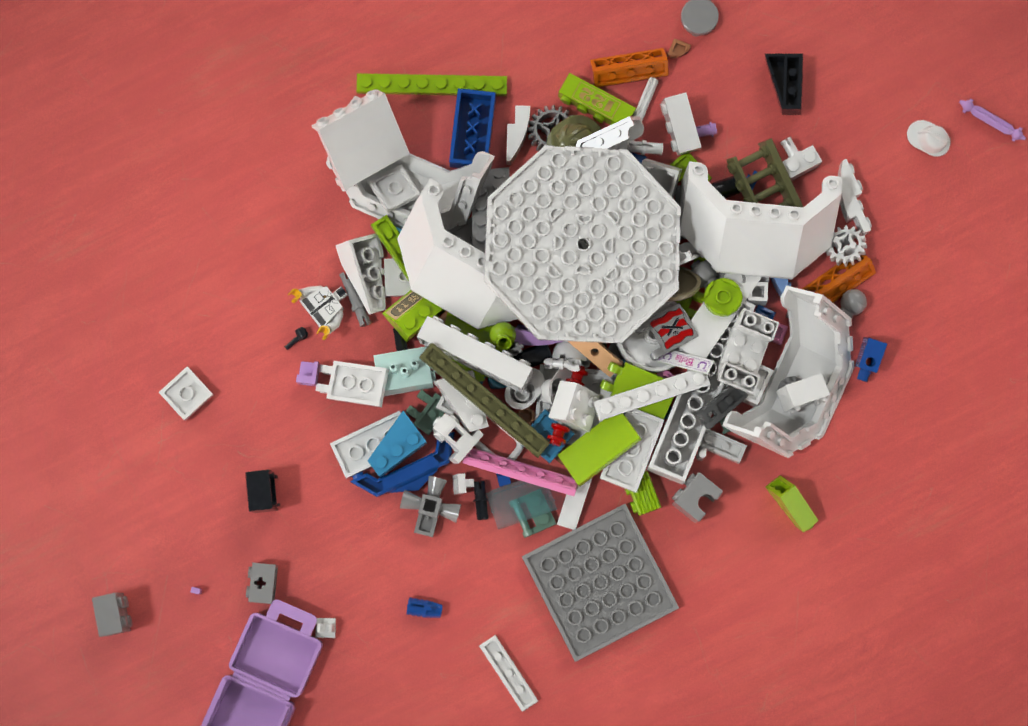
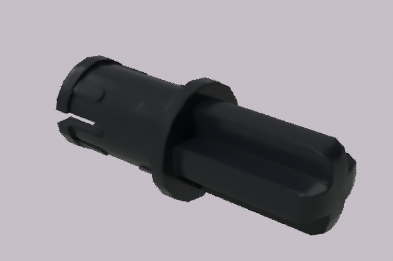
[473,481,488,520]

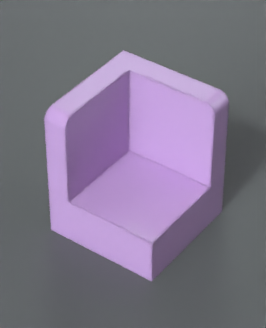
[296,361,320,386]

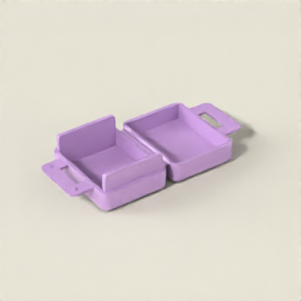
[201,600,323,726]

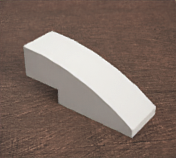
[506,105,530,165]

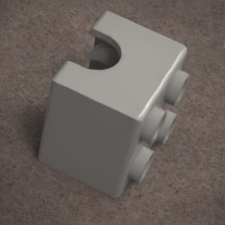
[672,473,723,523]

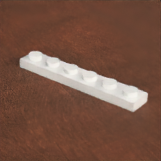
[593,370,710,421]

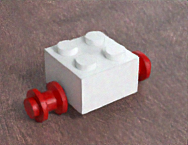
[547,366,601,447]

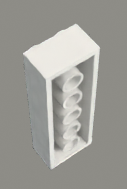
[417,316,533,394]

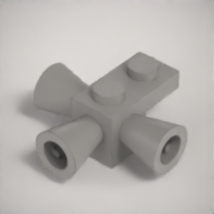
[400,476,461,537]

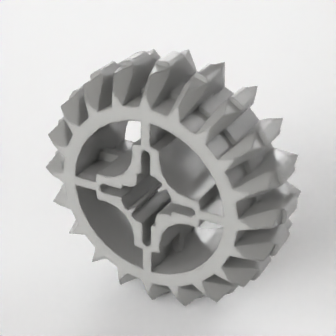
[527,105,573,151]

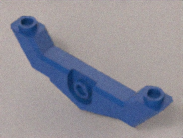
[350,432,455,497]

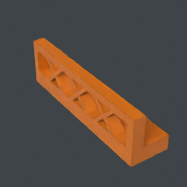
[590,48,669,87]
[802,255,876,303]

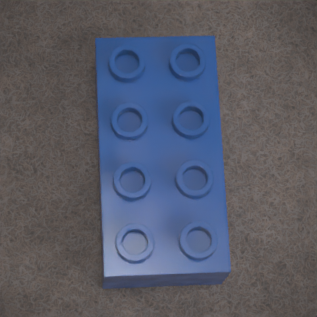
[449,88,496,168]

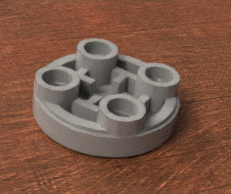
[681,0,719,37]

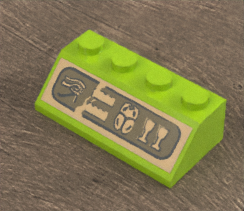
[382,290,445,342]

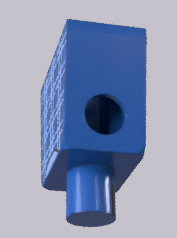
[855,337,887,382]

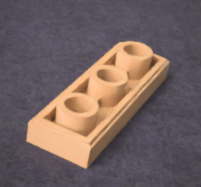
[568,341,623,377]

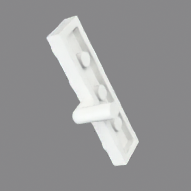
[696,429,747,464]

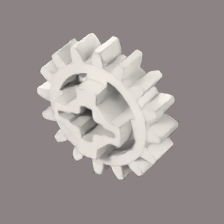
[826,225,867,267]

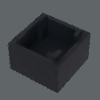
[245,470,280,513]

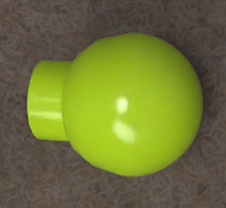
[489,322,516,350]

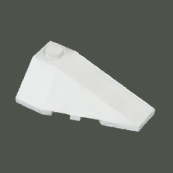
[335,233,386,315]

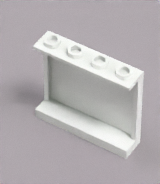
[311,90,410,190]

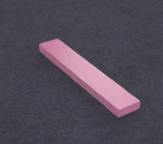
[463,448,579,496]

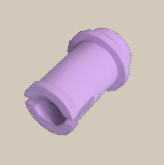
[696,122,717,137]

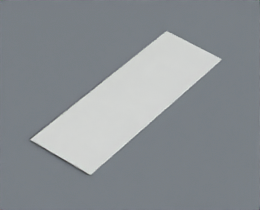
[680,273,762,358]

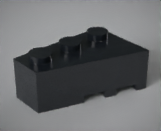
[765,54,803,115]

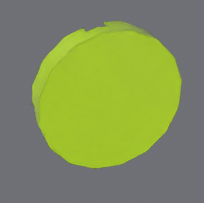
[703,278,743,317]

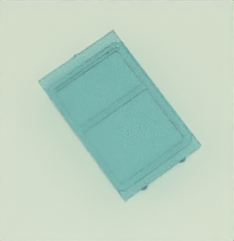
[486,480,557,530]

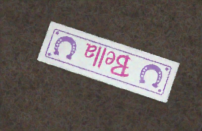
[656,350,714,375]

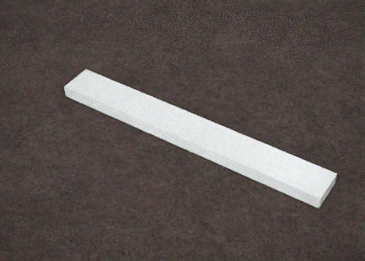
[557,377,615,530]

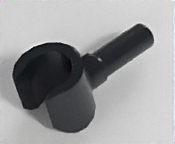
[284,327,308,350]

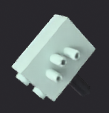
[373,328,436,396]

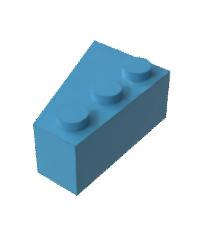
[367,410,427,478]

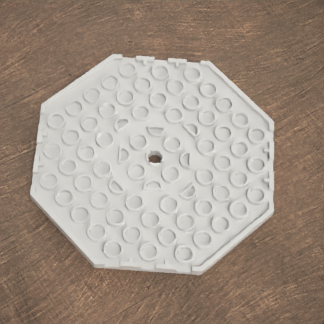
[484,145,681,343]

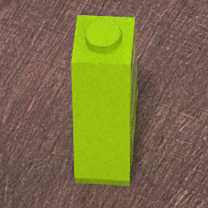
[765,475,819,532]

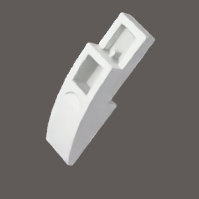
[838,159,872,236]

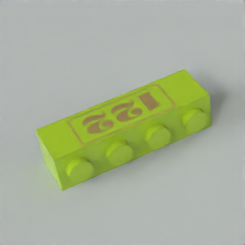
[558,73,636,125]

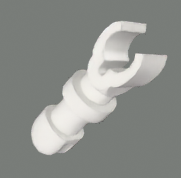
[543,358,582,372]

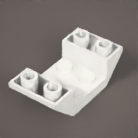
[717,308,780,395]

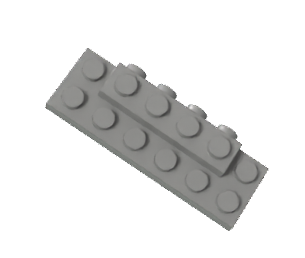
[472,167,510,253]

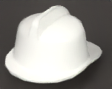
[907,120,950,157]
[504,368,545,410]
[540,368,572,405]

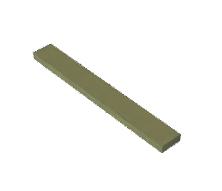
[419,343,550,458]

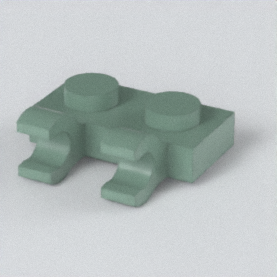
[406,390,444,435]

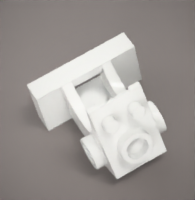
[432,413,484,464]

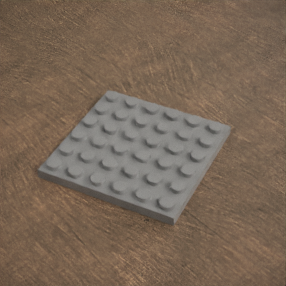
[522,504,679,662]

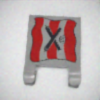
[635,303,699,361]

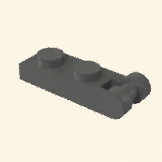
[696,385,748,429]

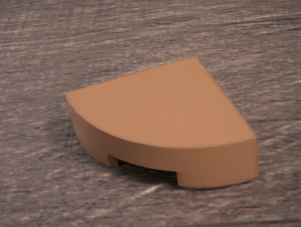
[667,38,691,58]

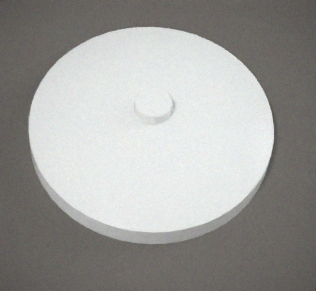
[617,301,690,373]

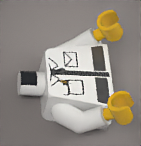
[288,286,348,340]

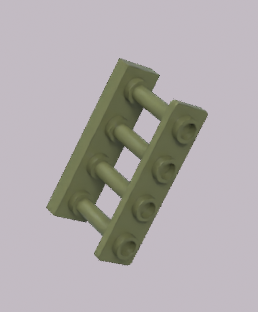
[727,138,803,207]

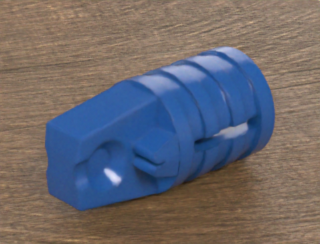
[406,597,443,618]

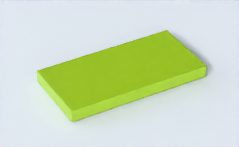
[558,413,642,486]

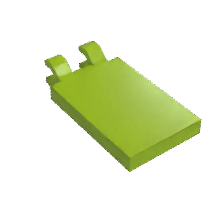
[600,361,674,420]

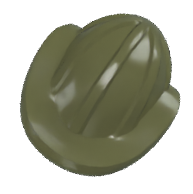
[546,115,602,147]

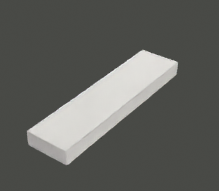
[479,635,538,712]

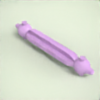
[959,98,1026,142]

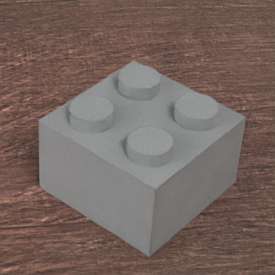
[92,593,132,637]

